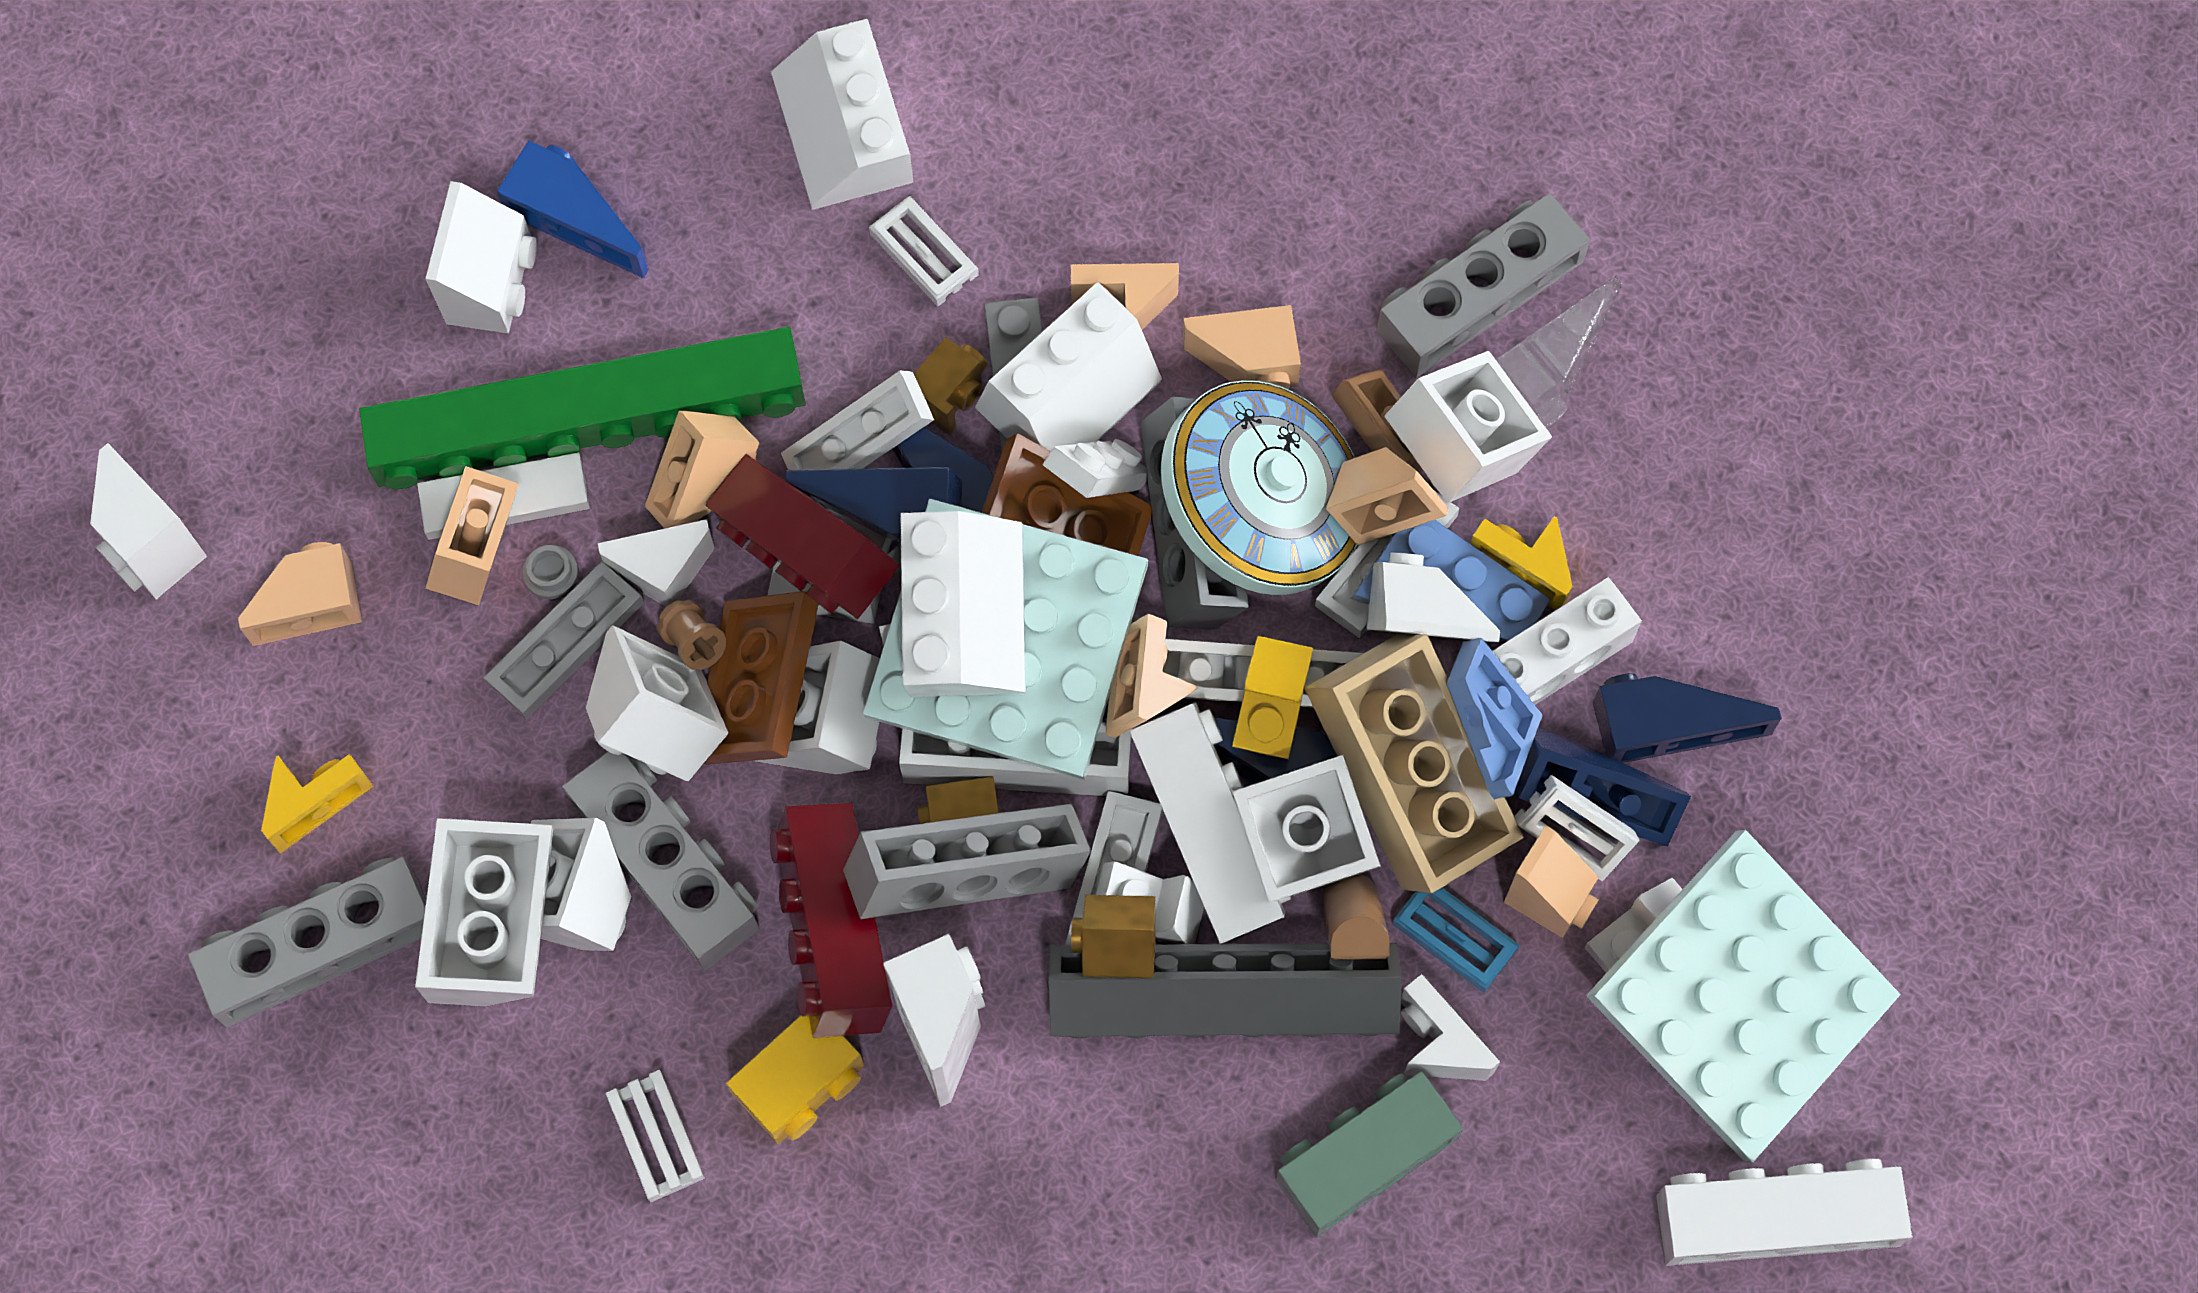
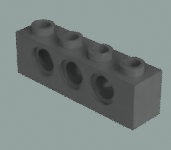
[1140,396,1249,630]

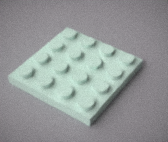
[863,499,1148,780]
[1586,830,1901,1162]

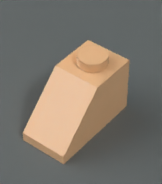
[1183,305,1301,389]
[644,410,760,529]
[1326,447,1449,545]
[425,466,519,605]
[238,542,362,646]
[1504,826,1599,938]

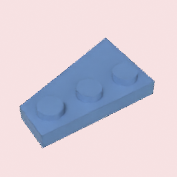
[1350,520,1551,644]

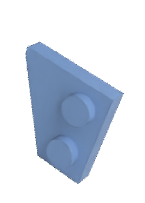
[1447,638,1542,799]

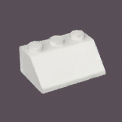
[771,19,914,210]
[975,282,1162,451]
[901,511,1025,697]
[415,818,554,1006]
[883,934,985,1107]

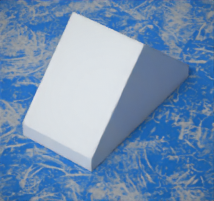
[598,519,715,607]

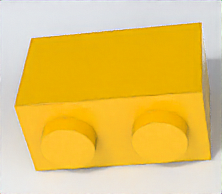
[726,1016,864,1144]

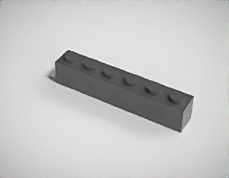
[1049,943,1402,1039]

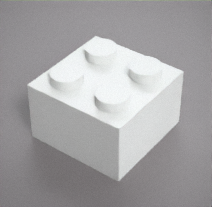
[1384,351,1552,503]

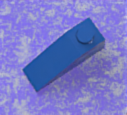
[497,140,649,278]

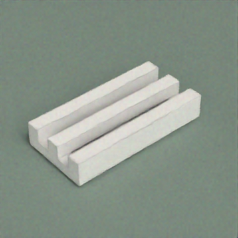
[869,196,978,307]
[1514,775,1640,881]
[606,1069,705,1202]

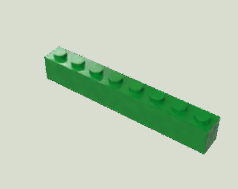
[359,326,806,489]

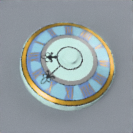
[1161,381,1357,595]

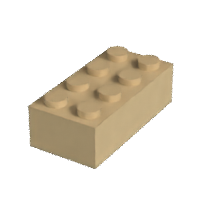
[1305,634,1524,894]

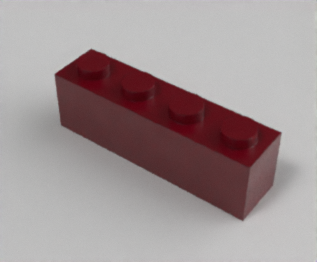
[705,454,900,620]
[770,803,892,1038]

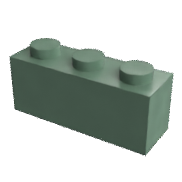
[1276,1071,1464,1238]

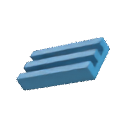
[1392,888,1520,993]

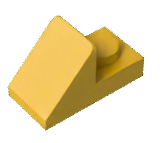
[1470,516,1573,611]
[1232,636,1313,759]
[261,754,374,854]

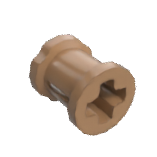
[657,600,726,670]

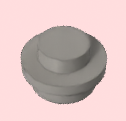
[522,545,579,599]

